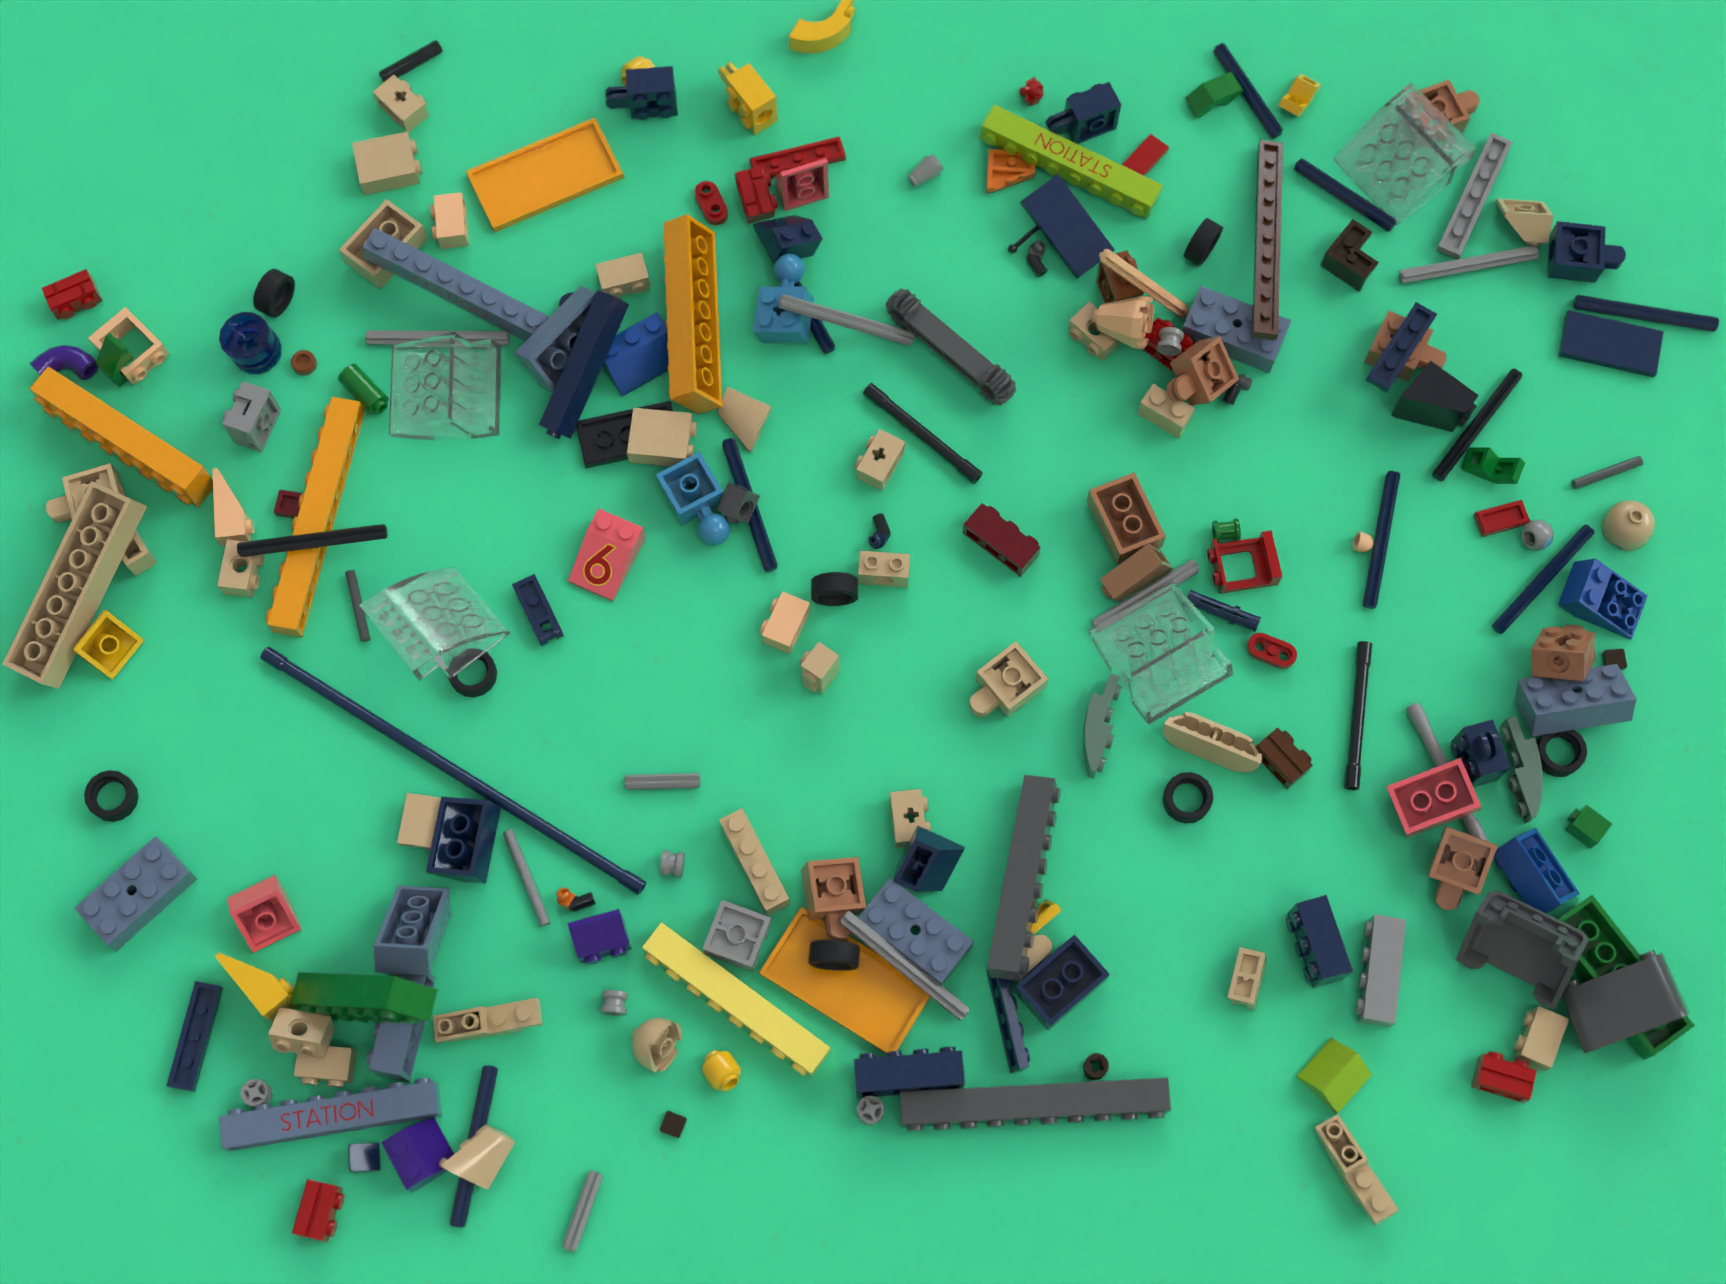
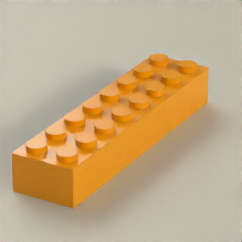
[663,214,723,414]
[30,366,213,508]

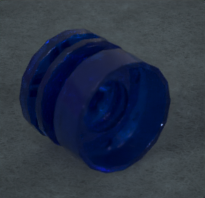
[219,312,282,374]

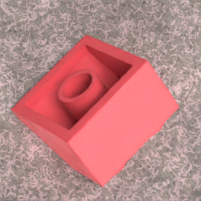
[227,875,301,953]

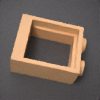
[88,307,169,385]

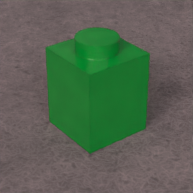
[1565,805,1612,849]

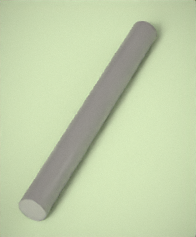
[503,829,551,927]

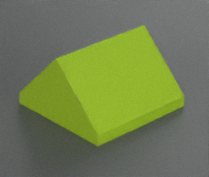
[1296,1038,1372,1114]

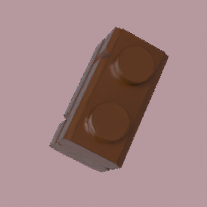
[1255,728,1313,789]

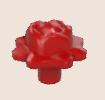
[1019,77,1044,106]

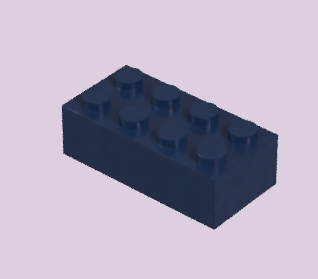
[854,1047,965,1098]

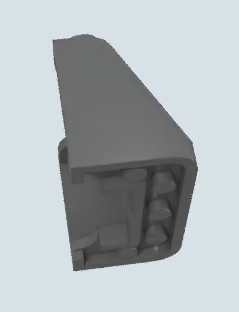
[1456,891,1589,1010]
[1562,950,1690,1054]

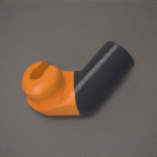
[556,888,596,912]

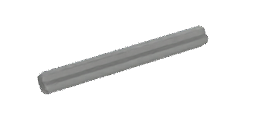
[1092,560,1199,633]

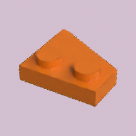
[986,149,1035,193]

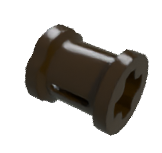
[1083,1053,1109,1080]

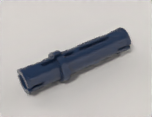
[1185,590,1261,632]

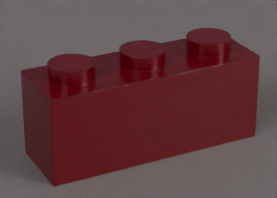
[963,503,1041,577]

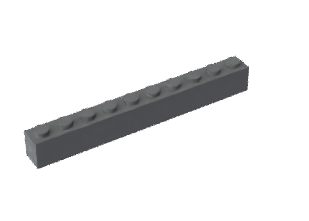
[900,1078,1171,1132]

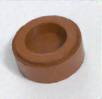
[291,350,317,376]

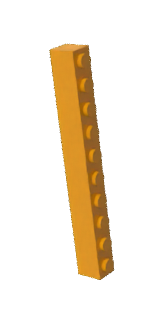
[266,397,365,638]

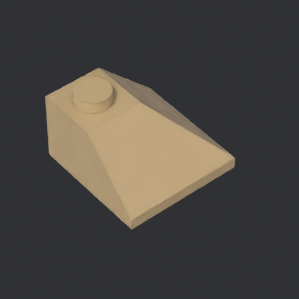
[1496,198,1554,245]

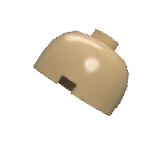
[1601,500,1655,551]
[632,1017,682,1073]

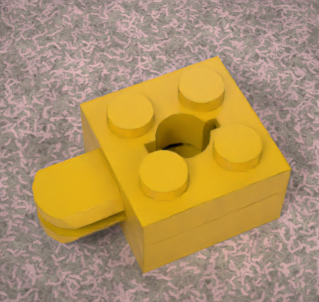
[718,62,778,135]

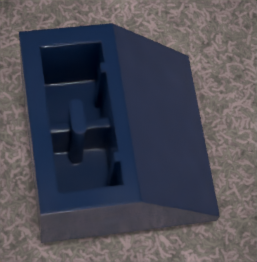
[893,826,965,892]

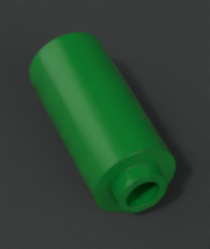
[338,364,388,414]

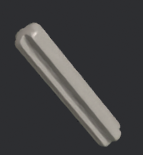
[624,773,700,790]
[562,1171,603,1252]

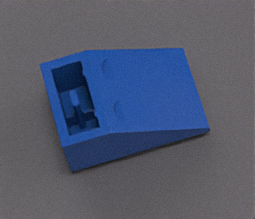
[1558,558,1648,639]

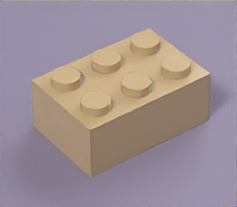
[339,199,428,289]

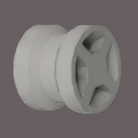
[1157,327,1184,356]
[660,850,685,878]
[600,990,628,1016]
[241,1079,273,1107]
[857,1096,884,1125]

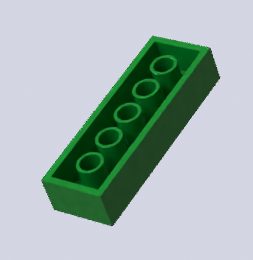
[1558,895,1695,1060]
[290,972,437,1026]

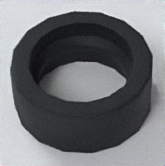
[1184,218,1223,266]
[253,269,295,318]
[811,572,858,606]
[447,646,497,697]
[1536,730,1587,777]
[84,770,139,822]
[1163,772,1214,824]
[808,940,860,971]

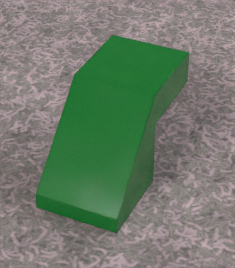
[1185,72,1244,118]
[96,333,133,388]
[1461,447,1525,484]

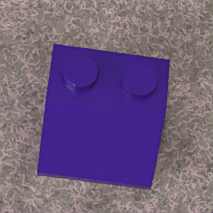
[567,909,632,965]
[381,1117,454,1192]

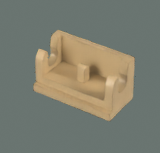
[1227,947,1267,1010]

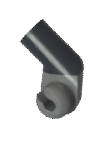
[1026,241,1048,277]
[1222,374,1252,405]

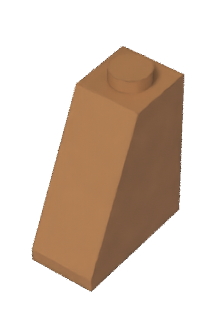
[1100,544,1174,601]

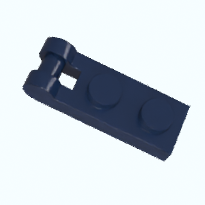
[512,574,564,647]

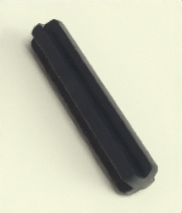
[379,40,443,82]

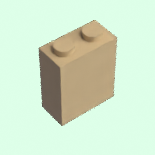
[352,131,422,195]
[627,408,697,466]

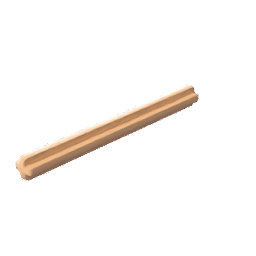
[1099,249,1190,319]

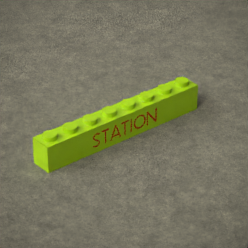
[979,104,1163,219]

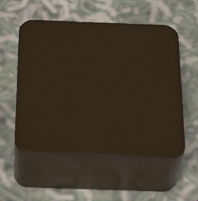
[1602,649,1627,670]
[660,1111,687,1138]

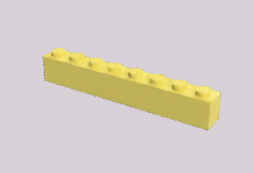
[642,922,831,1077]

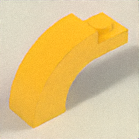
[789,0,856,53]

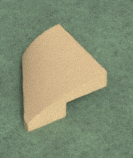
[717,387,772,453]
[439,1124,515,1189]

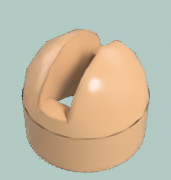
[1353,531,1373,552]

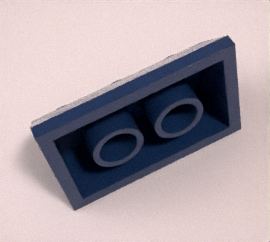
[426,797,501,884]

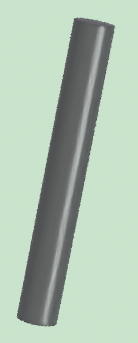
[1572,456,1643,489]
[345,570,371,642]

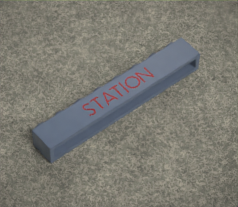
[363,227,549,341]
[219,1078,442,1151]

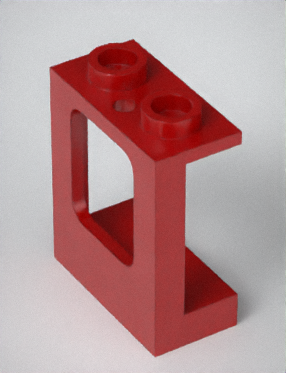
[1207,530,1283,594]

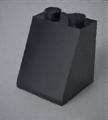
[1391,360,1479,432]

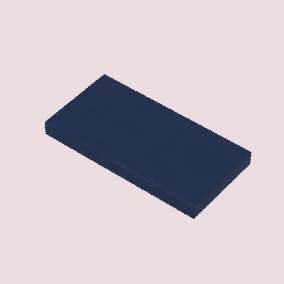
[1020,174,1115,279]
[1558,310,1664,377]

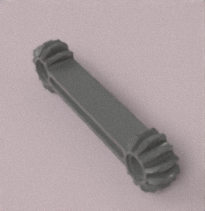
[885,289,1017,406]

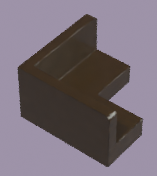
[1320,219,1379,292]

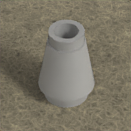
[907,154,943,187]

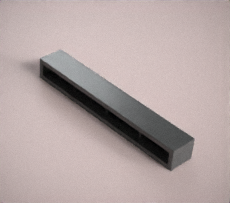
[987,775,1061,982]

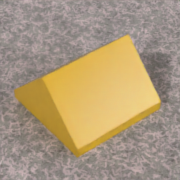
[72,609,144,680]

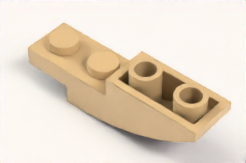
[433,998,543,1043]
[1315,1114,1399,1226]

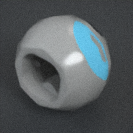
[1522,520,1554,551]

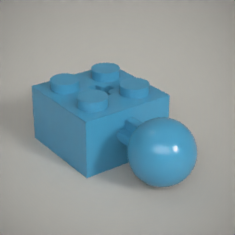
[753,254,814,343]
[656,452,730,546]

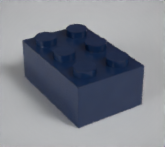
[1286,895,1353,988]
[1013,934,1110,1031]

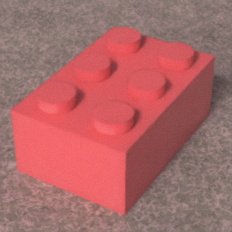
[1386,758,1481,838]

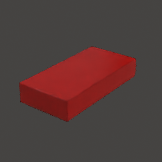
[1122,134,1169,176]
[1473,500,1530,537]

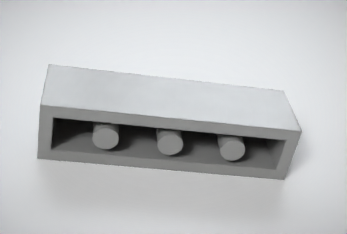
[1355,914,1406,1027]

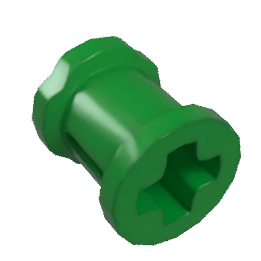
[1212,518,1241,543]

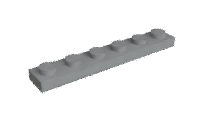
[1437,133,1512,259]

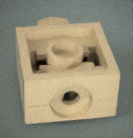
[46,463,125,523]
[969,641,1048,718]

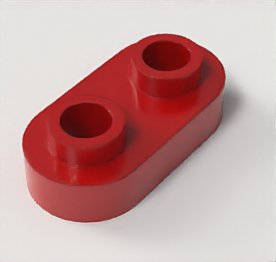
[695,181,728,226]
[1247,633,1297,669]

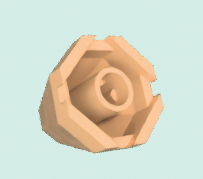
[1093,296,1154,349]

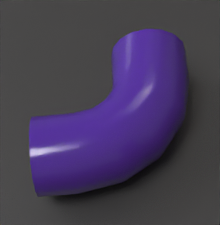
[29,345,99,380]

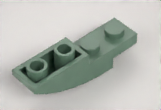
[1083,674,1122,779]
[1500,716,1543,823]

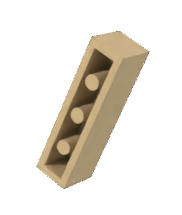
[719,808,790,916]

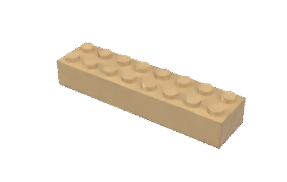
[2,481,147,689]

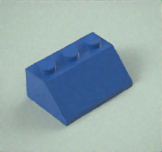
[603,312,669,397]
[1494,828,1580,914]

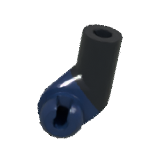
[868,513,891,549]

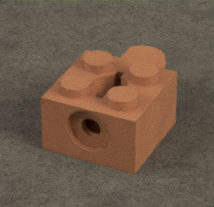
[1401,80,1479,148]
[1364,311,1446,382]
[1167,336,1239,406]
[1531,625,1595,681]
[1427,826,1498,910]
[801,857,866,941]

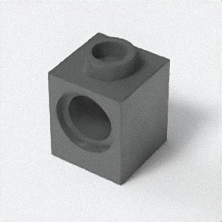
[717,483,760,524]

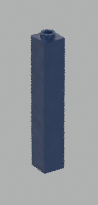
[539,290,629,439]

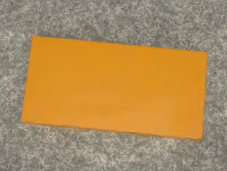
[466,118,624,233]
[759,907,930,1053]

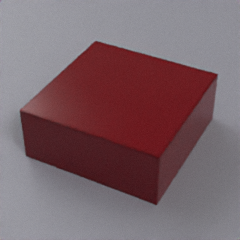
[274,490,304,518]

